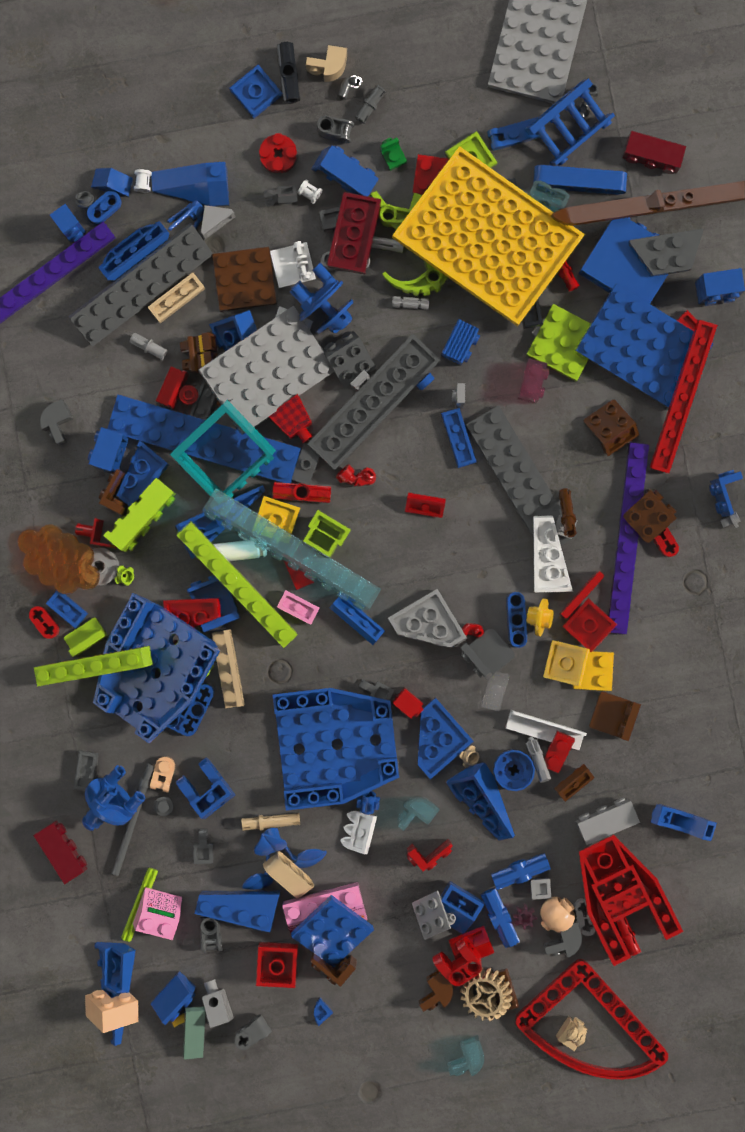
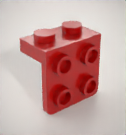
[407,839,453,871]

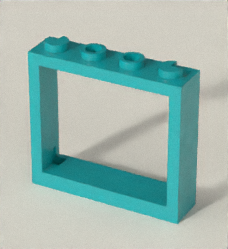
[170,399,276,505]

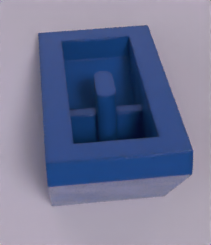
[91,168,133,197]

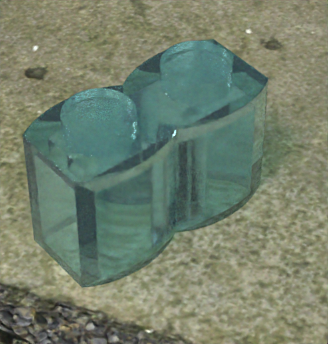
[529,181,570,212]

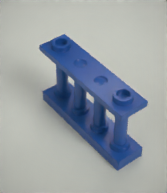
[525,78,615,166]

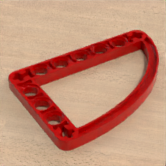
[515,959,668,1080]

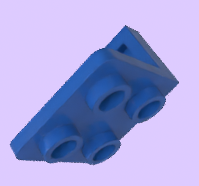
[709,470,743,517]

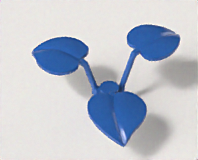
[242,828,327,890]

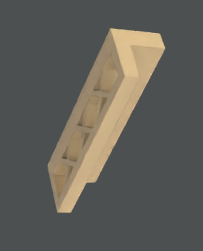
[212,629,245,709]

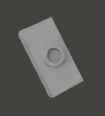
[452,383,465,408]

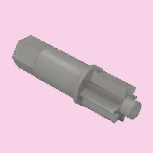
[526,737,551,783]

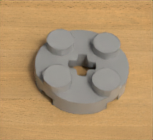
[80,548,119,585]

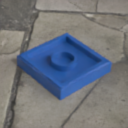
[229,65,283,119]

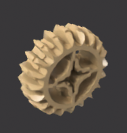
[460,968,512,1021]

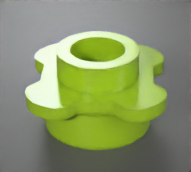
[114,565,134,586]

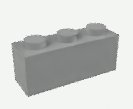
[575,798,640,845]

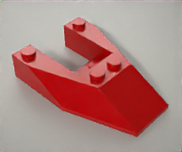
[579,834,683,966]

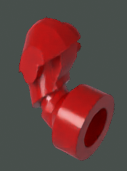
[335,464,376,487]

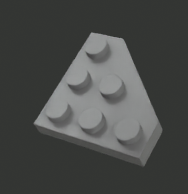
[388,589,467,649]

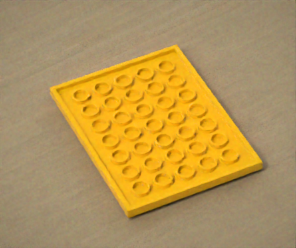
[392,146,585,327]

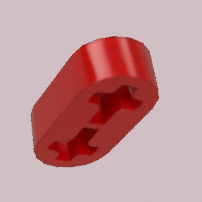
[653,527,679,557]
[29,606,59,639]

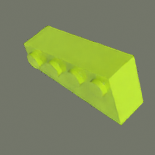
[103,478,176,552]

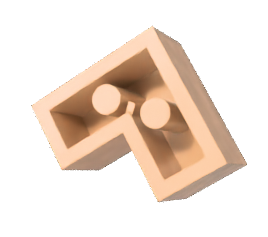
[85,990,139,1033]

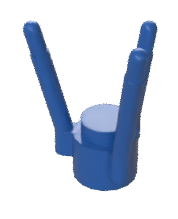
[167,200,204,231]

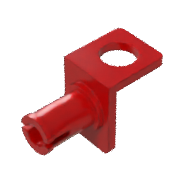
[75,518,117,549]

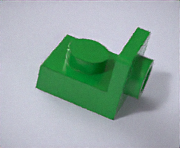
[380,138,407,171]

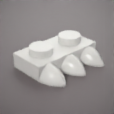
[340,811,377,854]

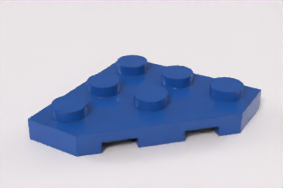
[417,697,474,779]

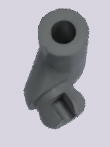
[337,75,362,100]

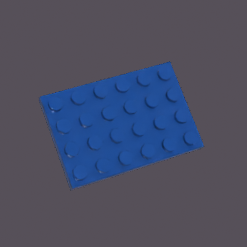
[575,284,714,408]

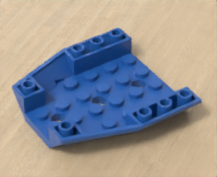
[93,593,220,743]
[273,688,399,811]

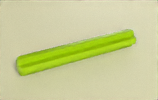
[121,868,158,942]

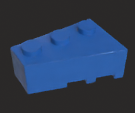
[311,145,379,197]

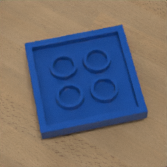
[291,895,374,967]

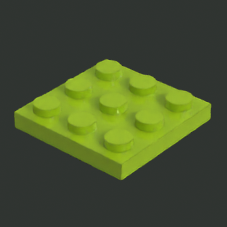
[526,304,591,382]

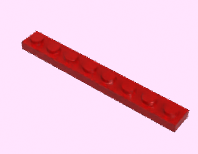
[650,320,718,473]

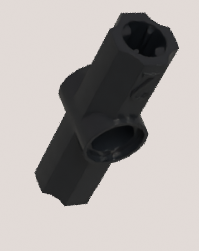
[277,41,300,104]

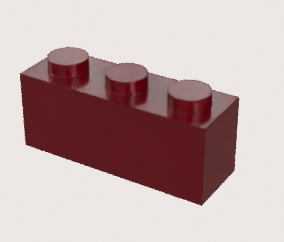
[622,131,686,174]
[33,820,87,885]

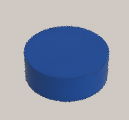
[416,373,435,391]

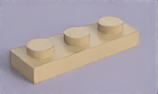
[148,273,205,323]

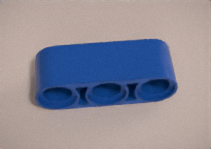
[506,592,527,648]

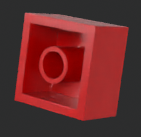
[256,942,298,988]

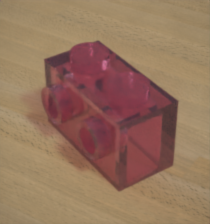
[518,359,549,403]

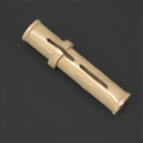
[241,813,300,831]

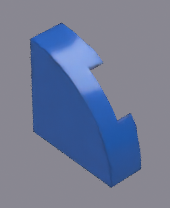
[314,997,333,1026]

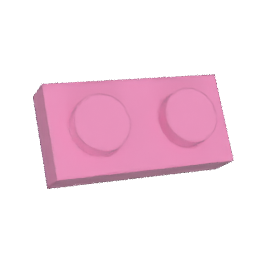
[277,590,320,625]

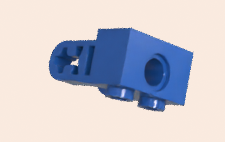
[176,757,236,819]

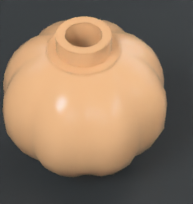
[540,897,575,933]

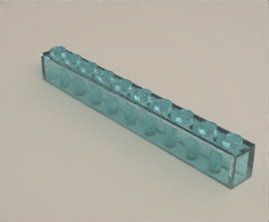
[202,488,381,611]

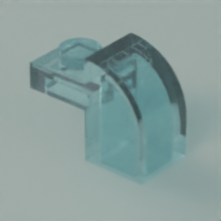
[397,796,440,831]
[447,1035,484,1076]

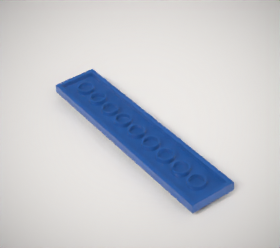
[107,394,301,483]

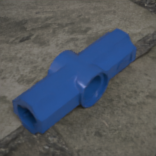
[491,853,551,890]
[481,887,520,948]

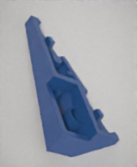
[175,485,265,559]
[95,942,136,1046]

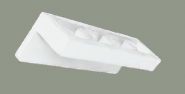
[505,710,587,750]

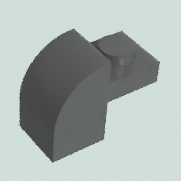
[40,399,73,445]
[543,919,582,957]

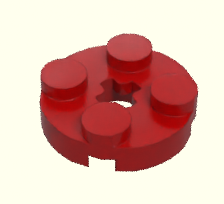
[259,133,297,173]

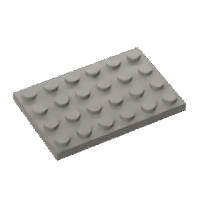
[487,0,587,104]
[198,306,334,435]

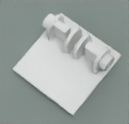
[270,241,316,288]

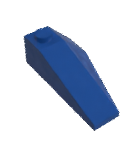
[151,162,230,207]
[209,310,257,351]
[446,762,515,840]

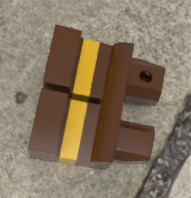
[180,332,218,373]

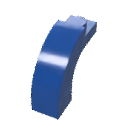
[651,804,717,841]

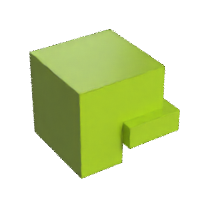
[303,510,351,558]

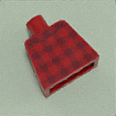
[269,394,313,443]

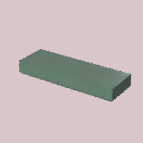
[183,1006,206,1059]

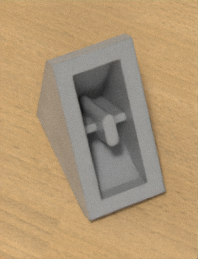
[201,205,235,239]

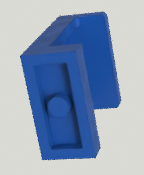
[187,575,241,632]

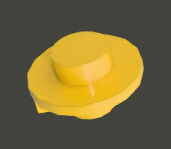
[526,598,554,637]

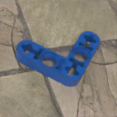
[167,684,214,736]

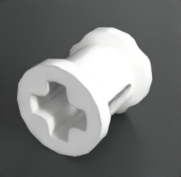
[134,169,152,193]
[297,179,322,204]

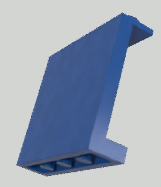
[578,217,668,304]

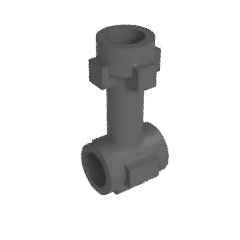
[576,83,599,120]

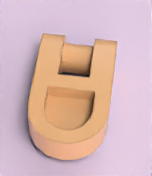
[150,756,175,793]

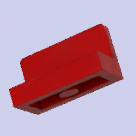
[156,366,189,409]
[448,926,494,959]

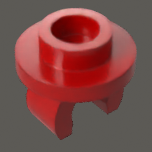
[179,385,198,405]

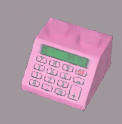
[133,887,182,940]

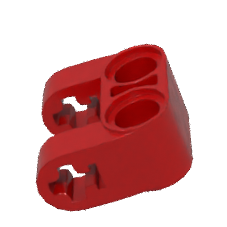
[432,937,482,986]

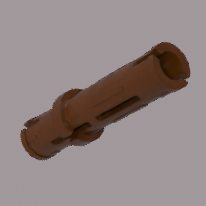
[559,488,577,538]

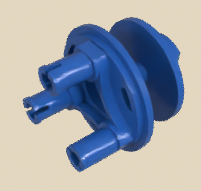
[290,263,354,334]

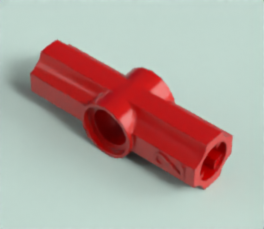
[273,482,331,503]

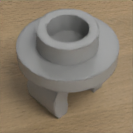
[720,511,741,528]

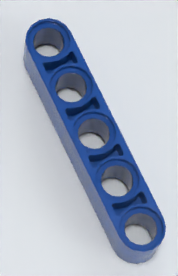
[533,165,627,195]

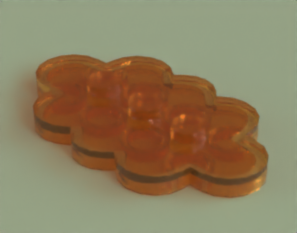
[18,524,100,594]

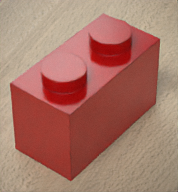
[392,687,423,718]

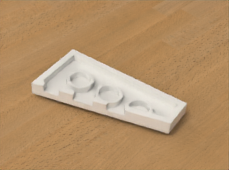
[533,516,573,592]

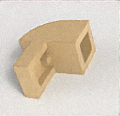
[306,45,347,82]

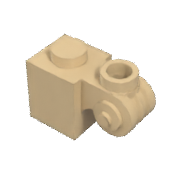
[556,1016,587,1051]

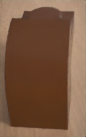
[419,969,453,1012]

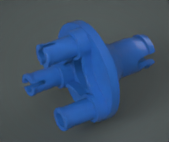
[82,765,146,831]

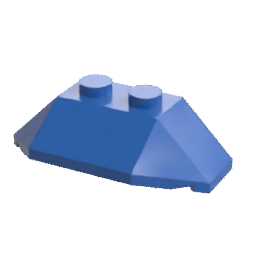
[99,221,169,280]

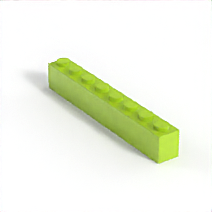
[177,521,298,648]

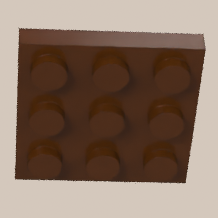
[212,247,277,312]

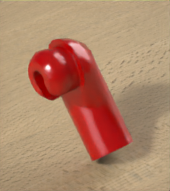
[461,623,484,637]

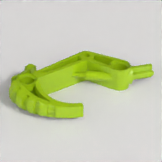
[368,191,448,296]

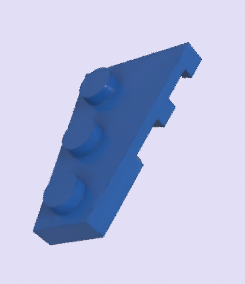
[117,440,169,507]

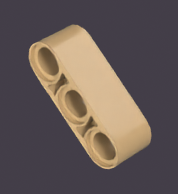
[263,851,314,899]

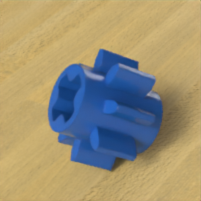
[356,791,380,815]

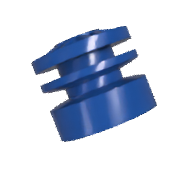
[493,749,535,791]

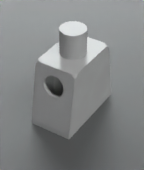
[202,979,234,1028]

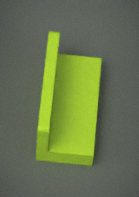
[64,617,108,657]

